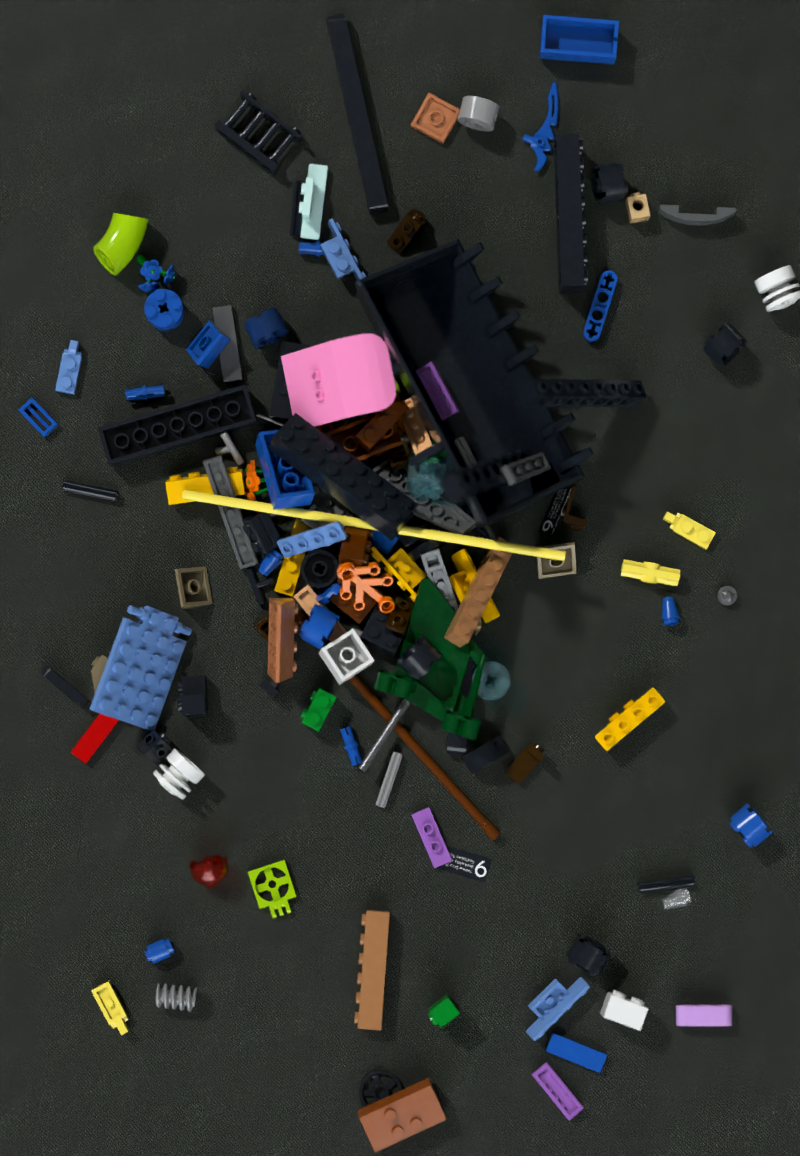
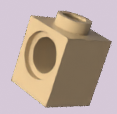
[625,192,650,224]

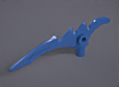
[522,82,559,172]

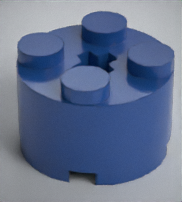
[144,289,184,331]
[299,604,340,650]
[729,803,773,847]

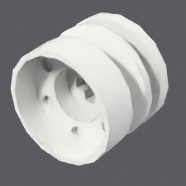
[754,265,800,312]
[153,748,205,800]

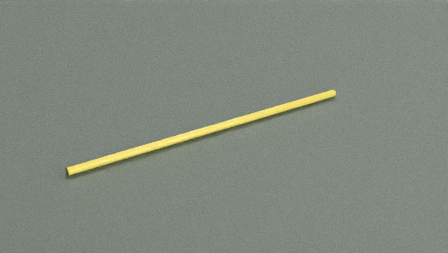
[182,490,566,561]

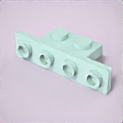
[299,164,328,240]

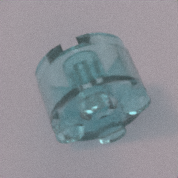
[406,458,447,500]
[471,661,510,700]

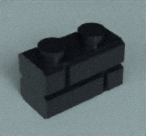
[242,511,281,554]

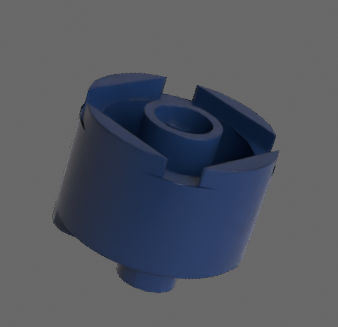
[244,308,289,350]

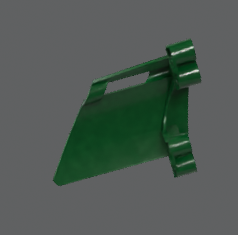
[374,577,486,740]

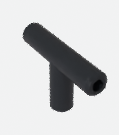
[246,568,275,606]

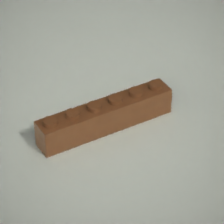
[444,537,512,647]
[354,910,390,1030]

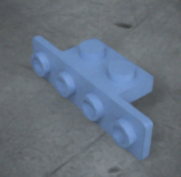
[320,219,366,281]
[277,521,348,558]
[526,977,590,1041]

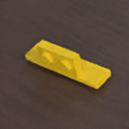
[371,546,427,602]
[449,548,500,623]
[595,688,665,751]

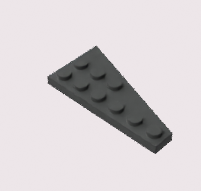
[373,459,476,535]

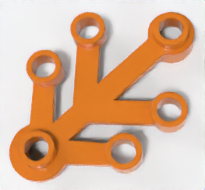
[337,562,395,613]

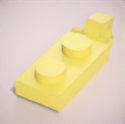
[663,512,716,550]
[91,981,130,1035]

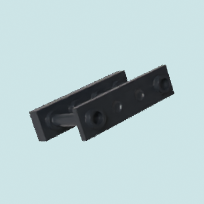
[214,90,302,176]

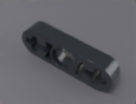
[41,666,90,708]

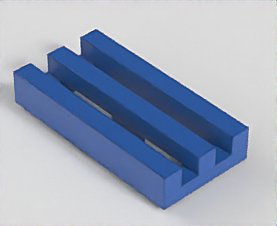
[18,397,58,438]

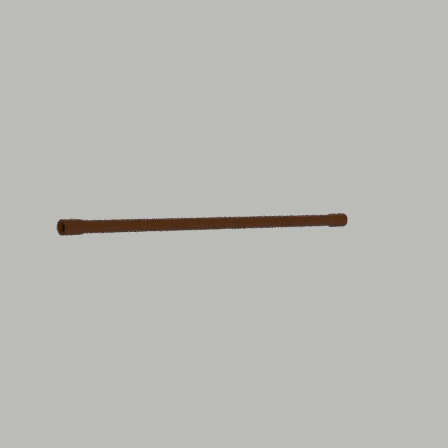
[294,609,500,841]

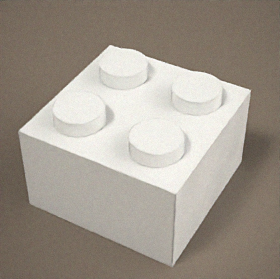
[319,629,375,685]
[600,990,648,1031]

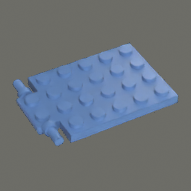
[89,606,192,731]

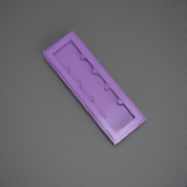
[416,361,460,421]
[412,807,452,868]
[532,1062,584,1120]

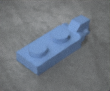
[55,340,82,395]

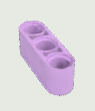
[676,1005,732,1026]

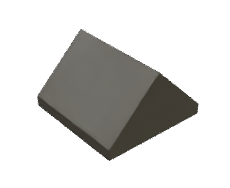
[536,542,577,579]
[175,566,213,609]

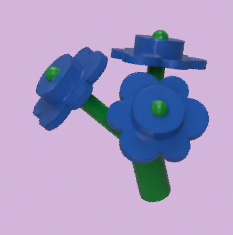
[137,255,176,293]

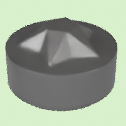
[717,586,737,605]

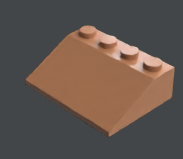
[267,598,298,683]

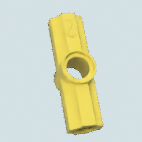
[620,559,680,586]

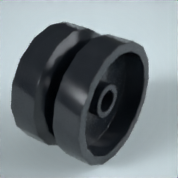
[400,521,448,562]

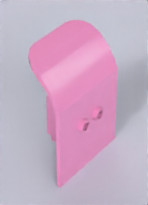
[281,334,396,427]

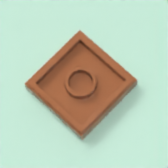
[410,93,460,144]

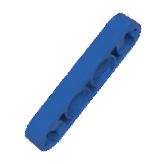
[583,270,617,343]

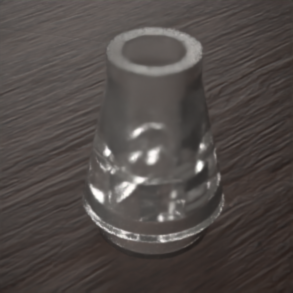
[662,887,692,910]

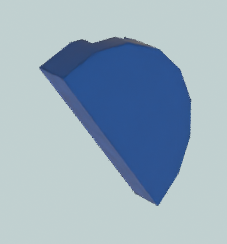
[316,583,342,605]

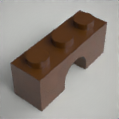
[354,395,410,453]

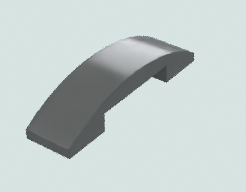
[658,205,736,225]
[420,548,458,612]

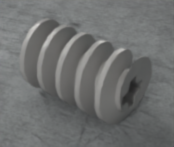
[156,983,197,1012]

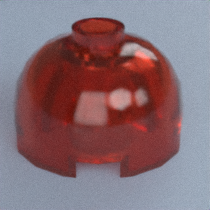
[189,855,228,888]

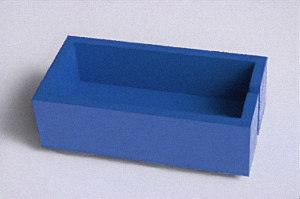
[539,15,619,64]

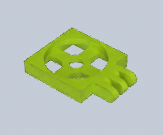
[248,860,297,919]

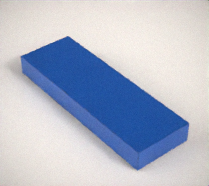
[545,1032,607,1073]

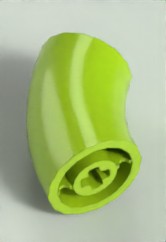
[93,213,149,276]

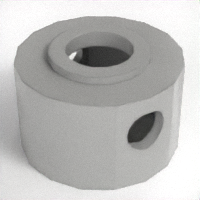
[458,96,500,131]

